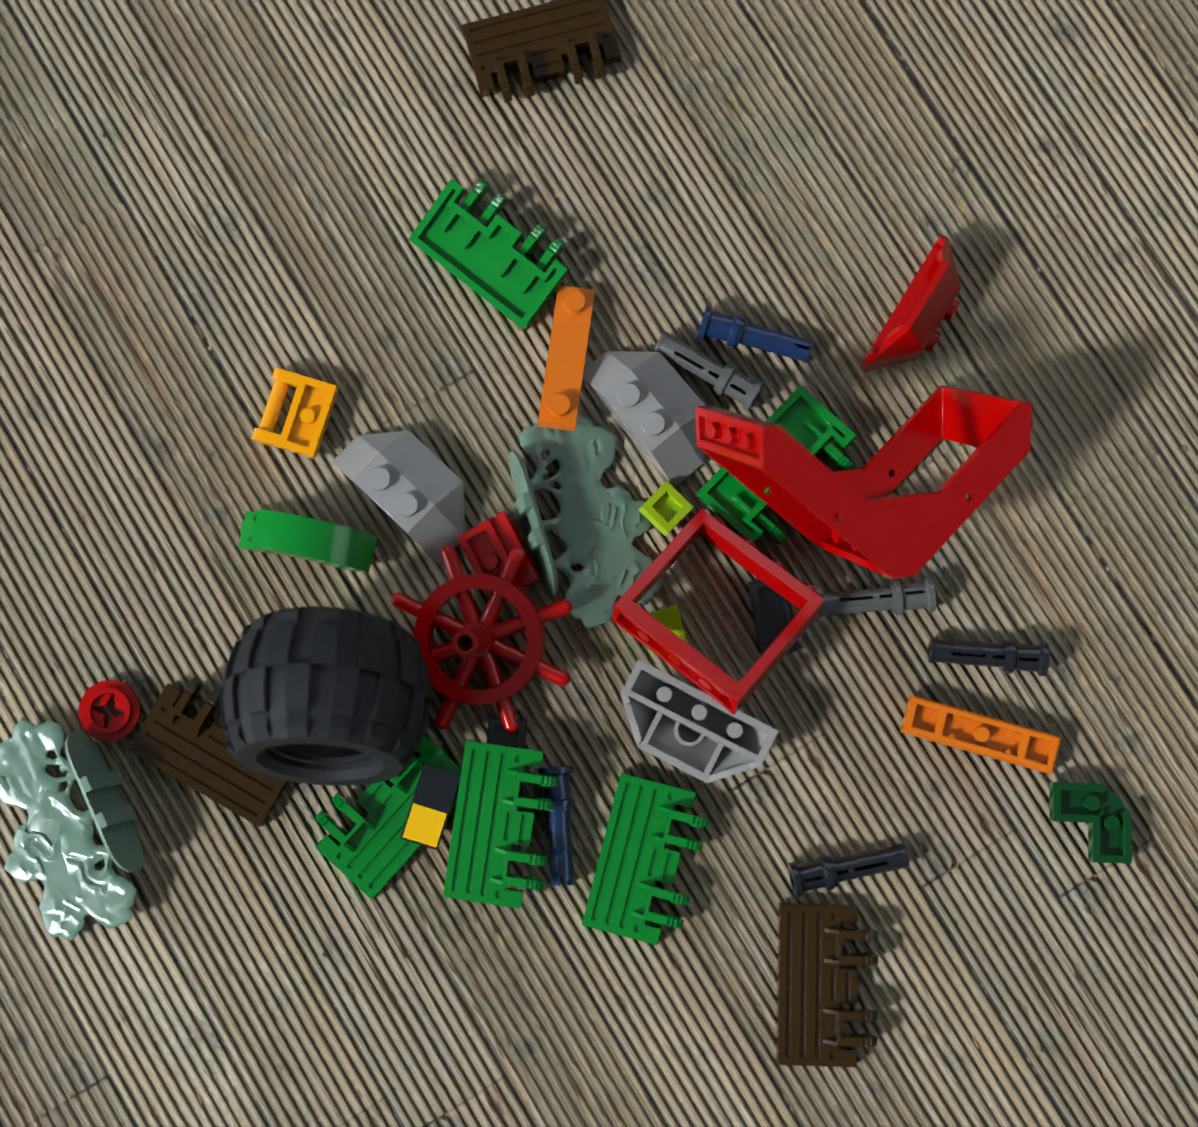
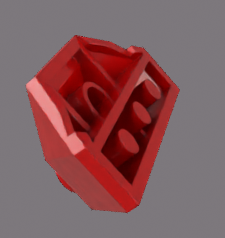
[859,234,961,372]

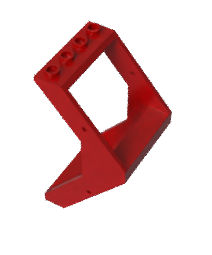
[695,385,1033,579]

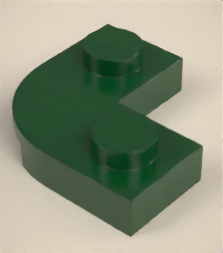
[1049,782,1132,864]

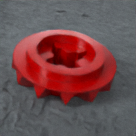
[78,680,141,742]

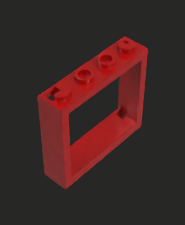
[612,508,824,715]

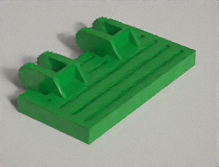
[408,179,570,330]
[696,386,856,545]
[315,734,462,900]
[443,740,559,909]
[582,773,709,945]

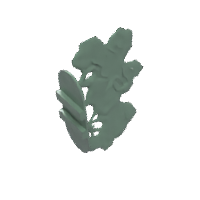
[509,413,662,628]
[0,717,144,941]

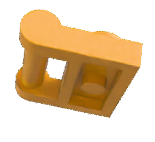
[251,368,339,459]

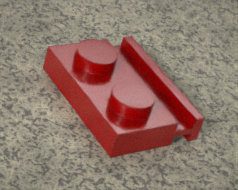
[457,511,543,598]

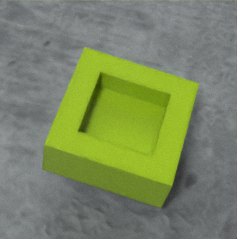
[638,481,693,536]

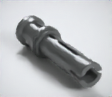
[653,331,765,412]
[819,577,936,618]

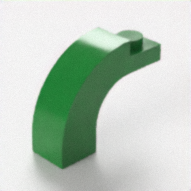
[238,509,377,573]

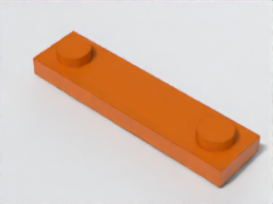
[538,285,595,432]
[900,695,1062,774]

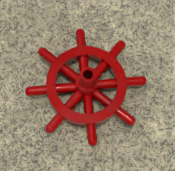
[391,545,573,734]

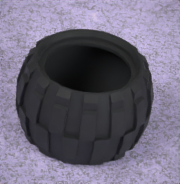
[220,606,431,786]

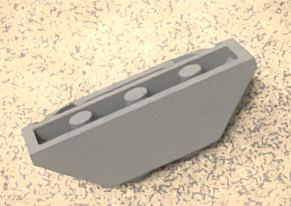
[583,351,706,488]
[332,431,466,565]
[620,659,779,783]

